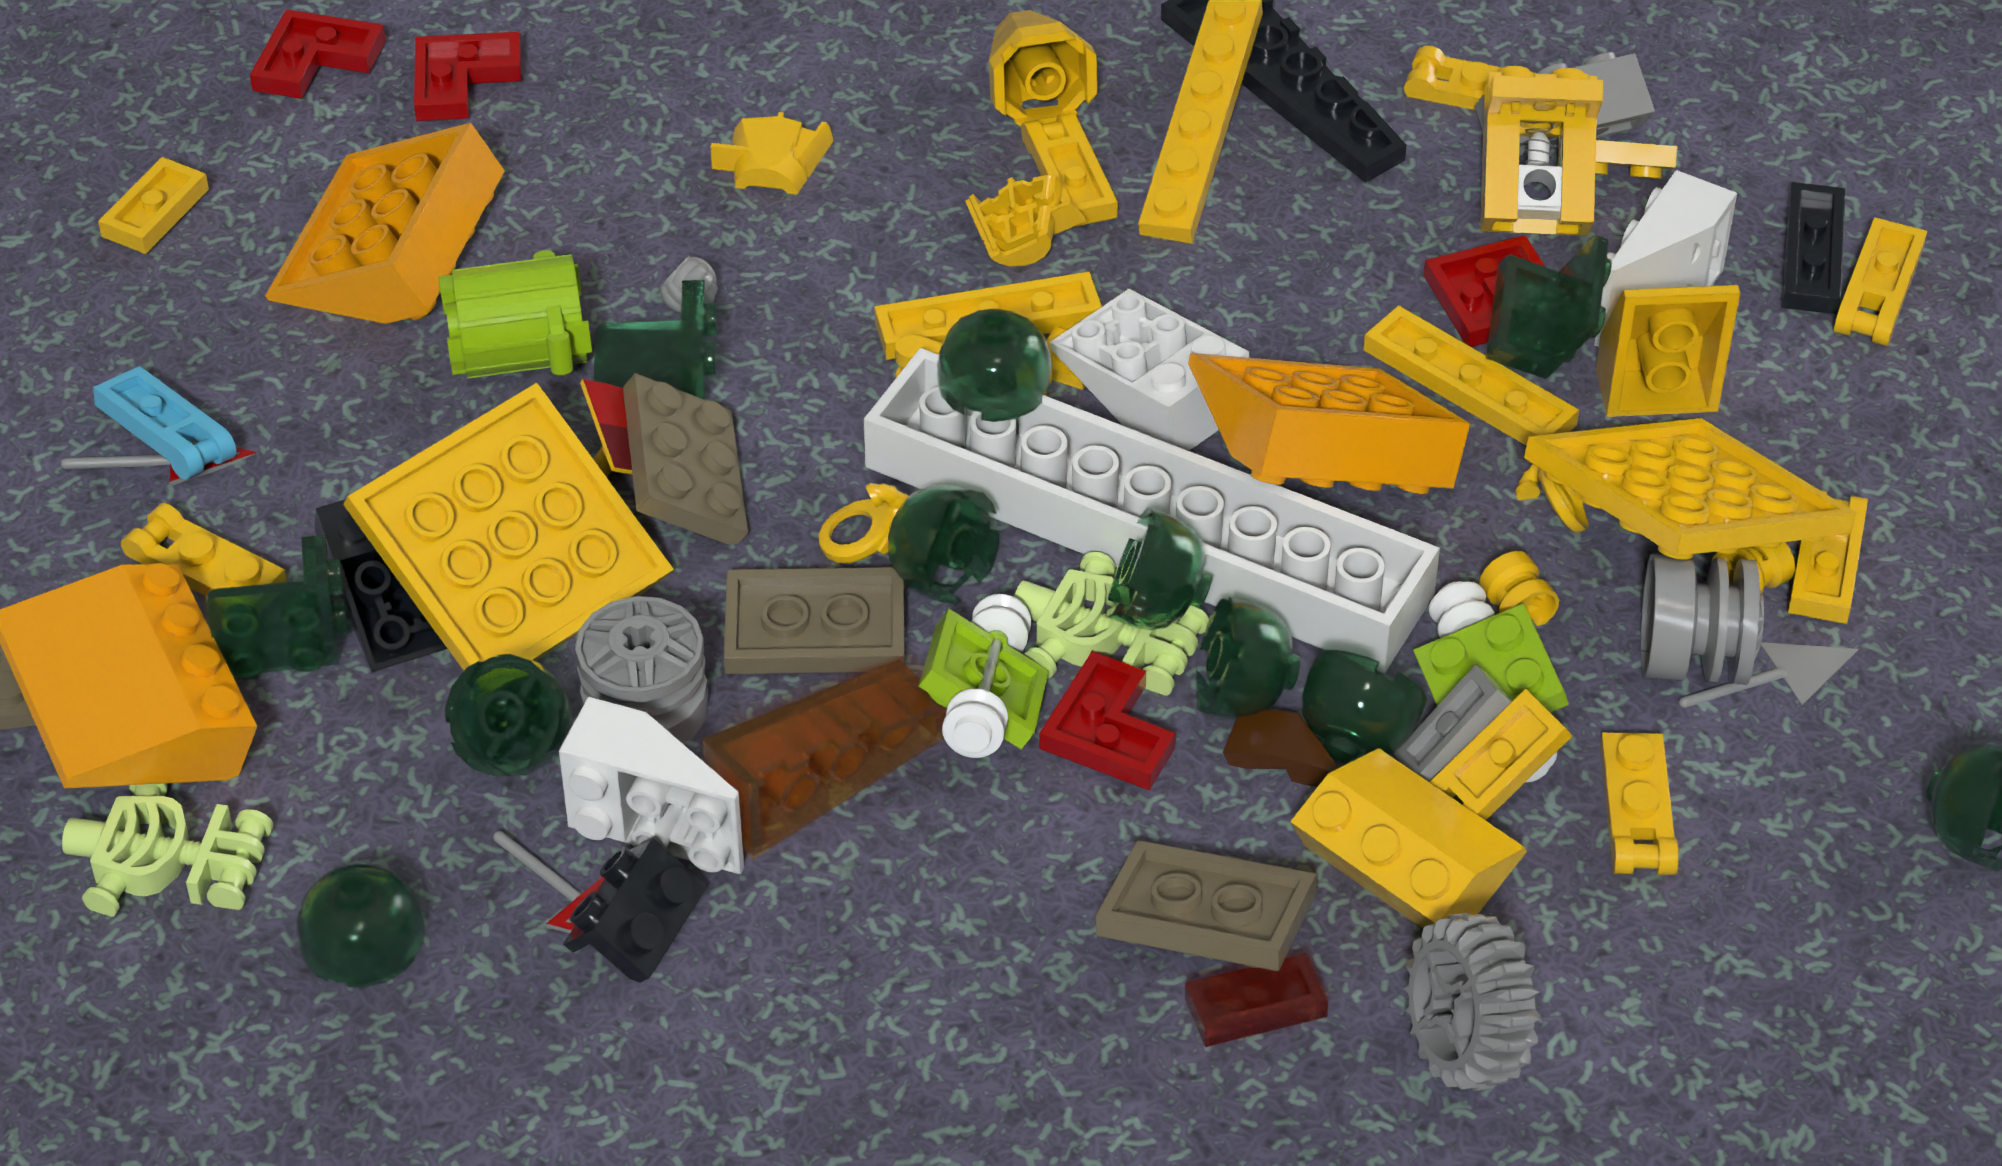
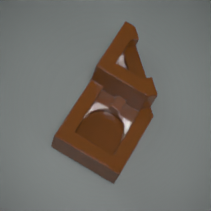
[1223,708,1338,786]

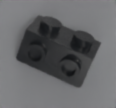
[563,838,707,983]

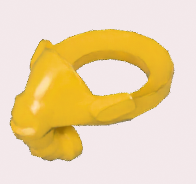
[1515,464,1589,533]
[818,483,914,563]

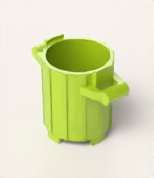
[438,250,592,379]

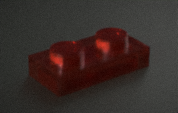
[1185,953,1328,1047]

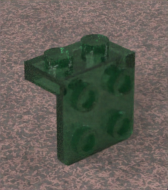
[1486,235,1612,379]
[593,280,718,400]
[206,535,348,677]

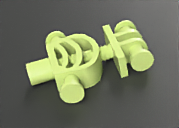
[1014,552,1209,696]
[62,783,273,917]

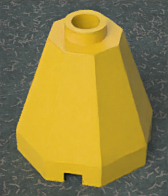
[989,10,1098,127]

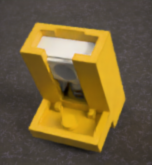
[1480,66,1603,236]

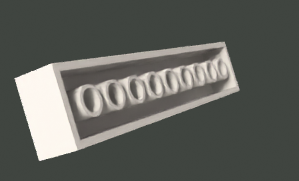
[864,348,1440,674]

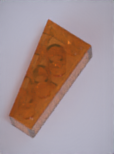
[702,659,946,859]

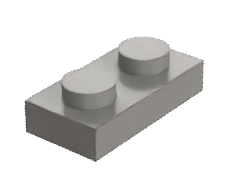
[1394,665,1512,782]

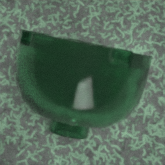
[937,308,1052,422]
[888,484,999,605]
[1105,507,1212,630]
[1196,597,1300,719]
[1301,650,1428,763]
[445,654,572,778]
[1927,742,2002,871]
[296,862,426,988]

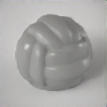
[659,255,718,314]

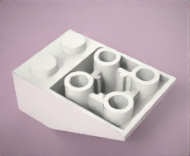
[1591,170,1737,347]
[1050,289,1250,451]
[559,697,744,874]

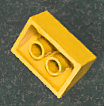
[1290,748,1527,929]

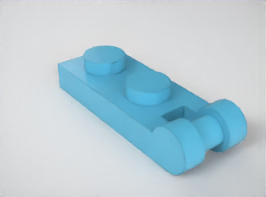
[93,366,236,480]

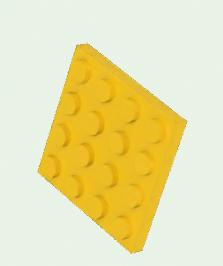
[343,383,674,696]
[1524,418,1856,560]

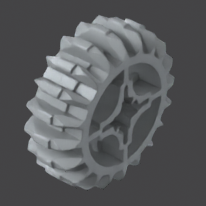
[1403,913,1541,1091]

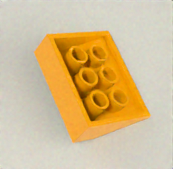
[265,123,505,324]
[1188,353,1471,494]
[0,563,258,788]

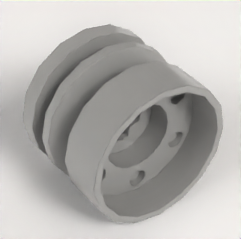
[1640,554,1764,685]
[575,596,709,744]

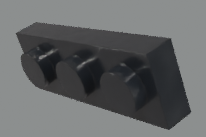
[1782,182,1846,314]

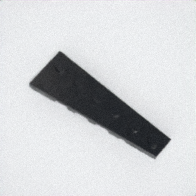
[1161,0,1407,183]

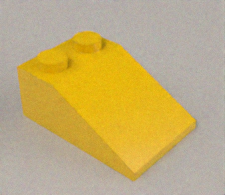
[1596,285,1740,417]

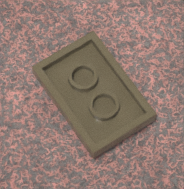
[623,373,748,545]
[724,567,905,674]
[1095,840,1317,971]

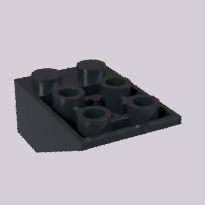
[314,499,447,672]

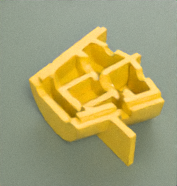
[710,112,834,195]
[965,174,1086,266]

